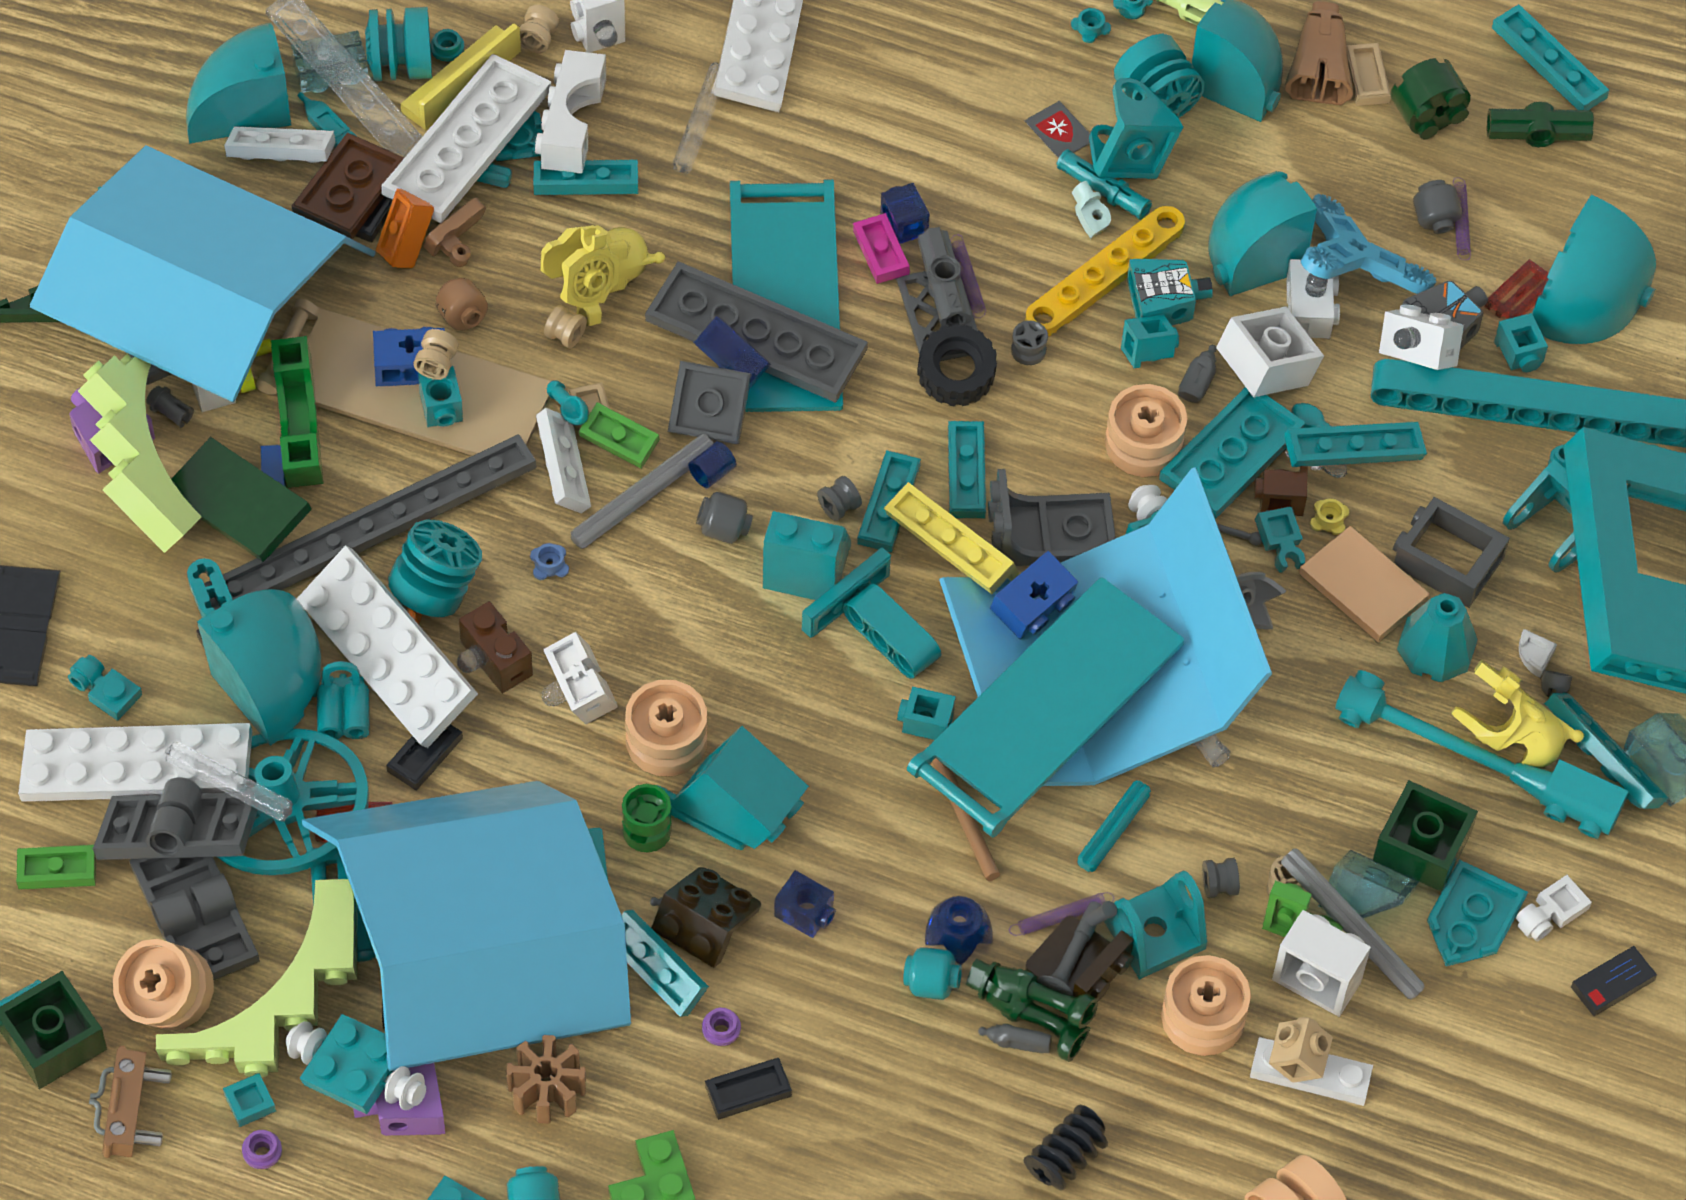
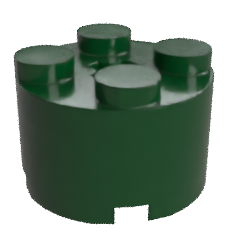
[1390,58,1471,140]

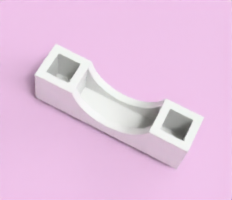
[535,50,606,173]

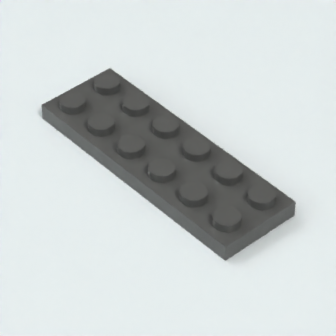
[645,261,868,403]

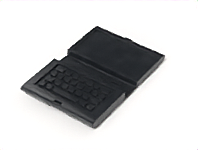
[0,565,61,686]

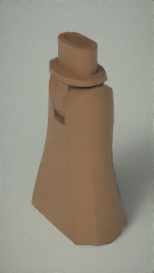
[1285,1,1353,105]

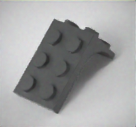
[988,469,1116,566]

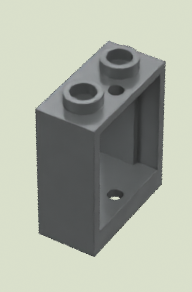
[1393,497,1510,608]

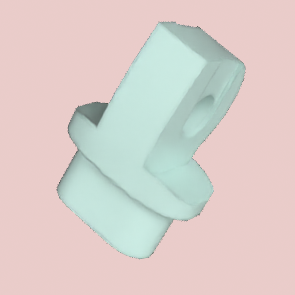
[1072,181,1111,239]

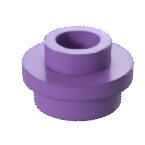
[702,1008,741,1046]
[242,1130,282,1169]

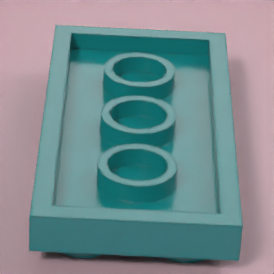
[1159,387,1306,519]

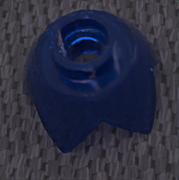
[925,896,993,965]

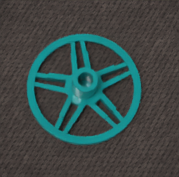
[217,729,369,875]

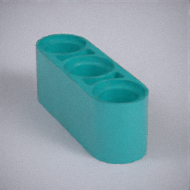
[842,583,942,679]

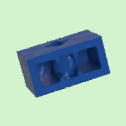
[373,327,445,387]
[990,551,1078,639]

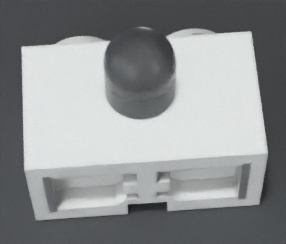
[570,0,625,53]
[1286,259,1340,339]
[1379,305,1464,370]
[541,632,618,724]

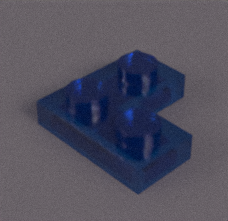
[694,316,771,389]

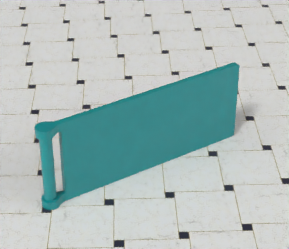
[730,179,843,412]
[907,577,1184,838]

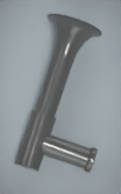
[1037,901,1117,997]

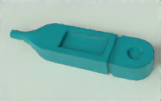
[297,92,356,148]

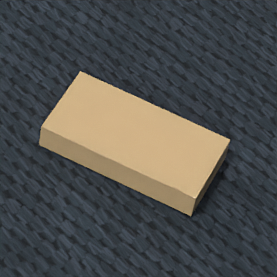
[1346,43,1391,106]

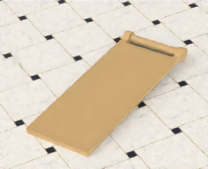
[255,299,551,456]

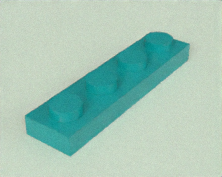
[1492,4,1609,110]
[1284,422,1427,467]
[1544,693,1668,809]

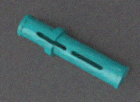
[1056,149,1152,220]

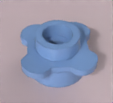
[530,543,569,580]

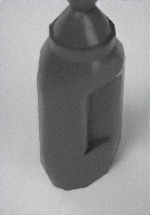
[1178,344,1217,403]
[978,1024,1052,1053]

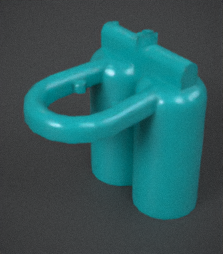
[317,661,370,739]

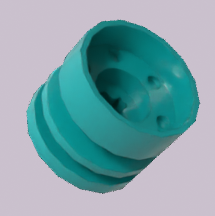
[365,7,432,81]
[1114,33,1205,118]
[388,519,482,617]

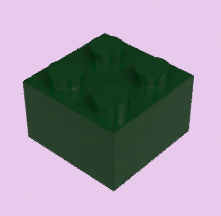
[1372,780,1478,892]
[0,971,107,1090]

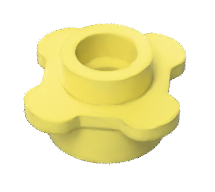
[1310,499,1349,536]

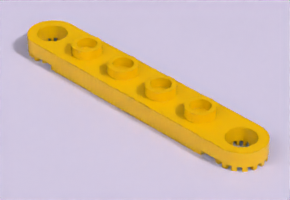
[1025,206,1185,337]

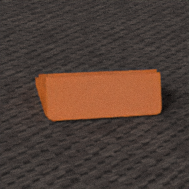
[376,188,434,268]

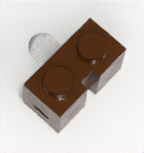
[457,601,533,694]

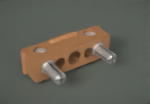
[89,1046,172,1158]

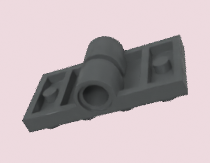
[93,777,260,860]
[129,857,260,980]

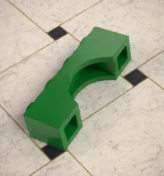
[271,336,324,488]

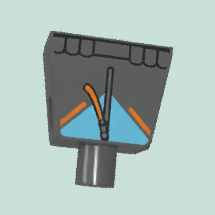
[1402,281,1488,349]

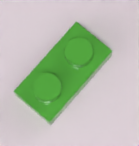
[579,402,660,469]
[16,845,96,890]

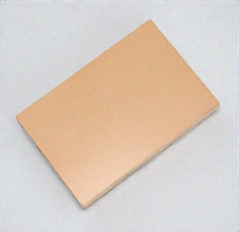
[1299,526,1430,643]

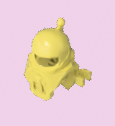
[540,225,665,326]
[1451,660,1584,769]

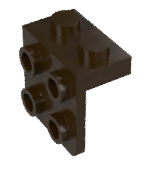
[651,867,761,968]
[1025,916,1134,1001]

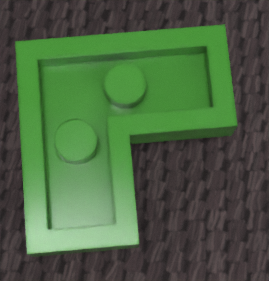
[1262,880,1343,937]
[608,1130,696,1200]

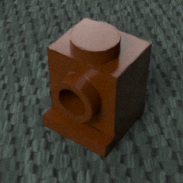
[1254,466,1308,516]

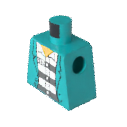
[1127,259,1213,326]

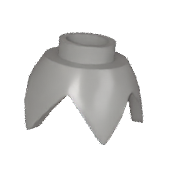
[1236,572,1286,629]

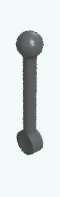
[1217,523,1262,546]

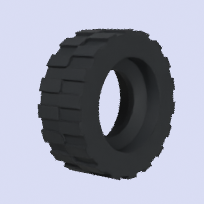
[917,324,997,406]

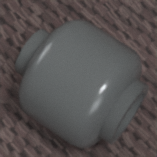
[1413,180,1462,234]
[696,492,753,544]

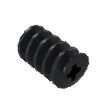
[1023,1104,1108,1191]

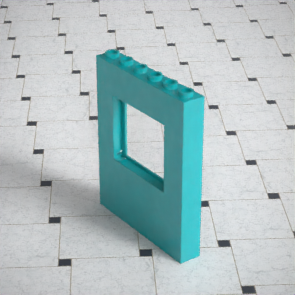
[1563,427,1686,694]

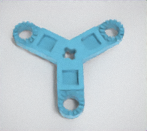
[1301,194,1436,294]

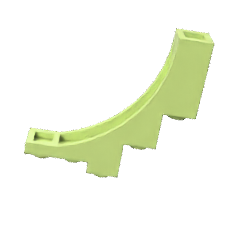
[78,354,202,553]
[156,879,358,1077]

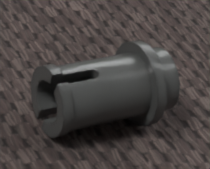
[146,386,194,428]

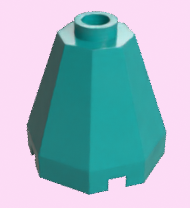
[1397,593,1478,682]

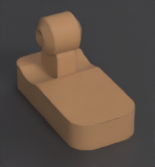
[423,197,486,267]

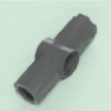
[918,227,971,327]

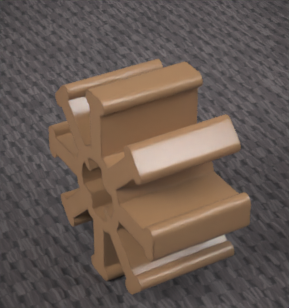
[506,1035,586,1124]

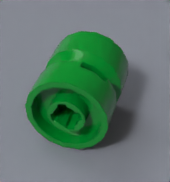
[622,784,672,853]

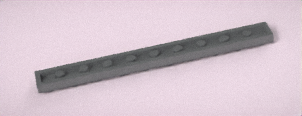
[204,434,537,610]

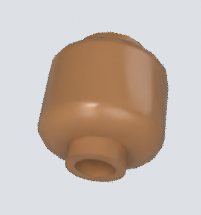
[435,278,488,331]

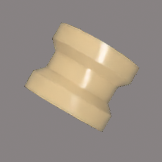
[544,305,587,349]

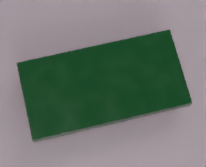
[171,436,312,562]

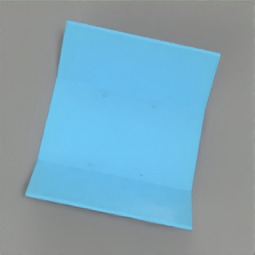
[30,145,376,402]
[939,467,1272,786]
[302,781,631,1071]

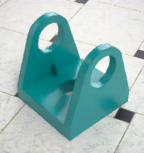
[1089,78,1184,179]
[1502,460,1577,573]
[1104,870,1207,980]

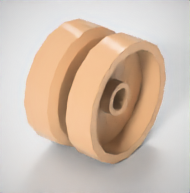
[1105,384,1188,477]
[625,680,707,776]
[113,939,214,1031]
[1161,955,1251,1056]

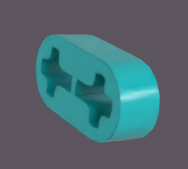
[187,558,232,618]

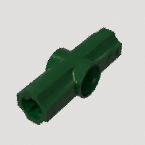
[1486,102,1594,148]

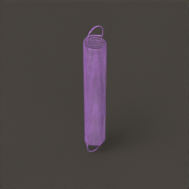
[1453,178,1471,260]
[950,234,986,318]
[1009,892,1114,936]

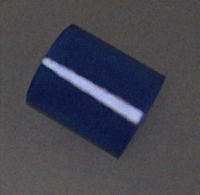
[688,441,737,488]

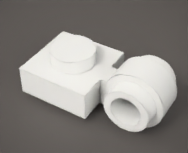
[1516,875,1592,941]

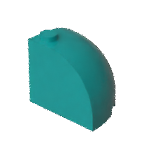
[1192,0,1283,122]
[186,22,291,144]
[1208,171,1317,296]
[1532,194,1656,344]
[197,589,322,746]

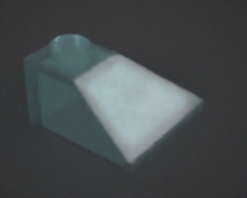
[1623,713,1686,807]
[1318,850,1419,918]

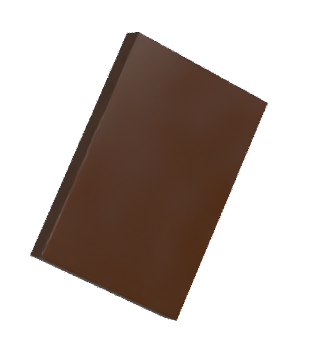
[292,132,404,239]

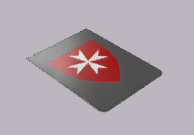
[1024,101,1090,158]

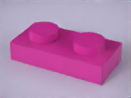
[853,213,910,284]

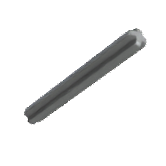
[571,434,715,549]
[1281,848,1425,1000]

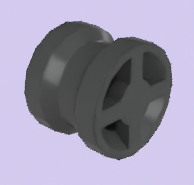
[1011,320,1048,366]
[817,476,862,521]
[1202,858,1240,898]

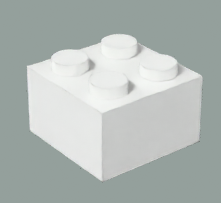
[1216,307,1324,397]
[1272,910,1371,1017]

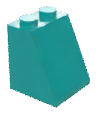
[763,511,851,600]
[671,726,809,849]

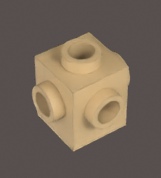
[1269,1017,1333,1083]

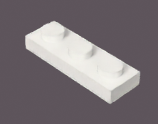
[224,126,336,163]
[536,408,591,514]
[1250,1037,1373,1106]

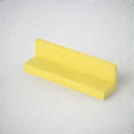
[401,23,521,131]
[884,482,1019,594]

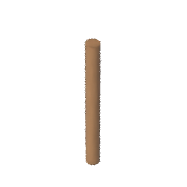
[932,758,1000,881]

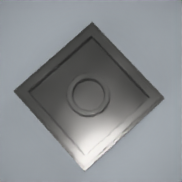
[668,361,752,444]

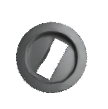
[1541,670,1572,697]

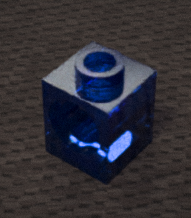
[880,183,930,244]
[774,870,836,938]

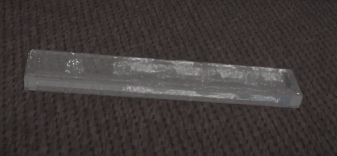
[266,0,423,158]

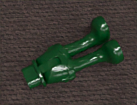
[966,959,1098,1062]

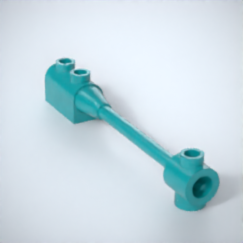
[1335,670,1629,839]

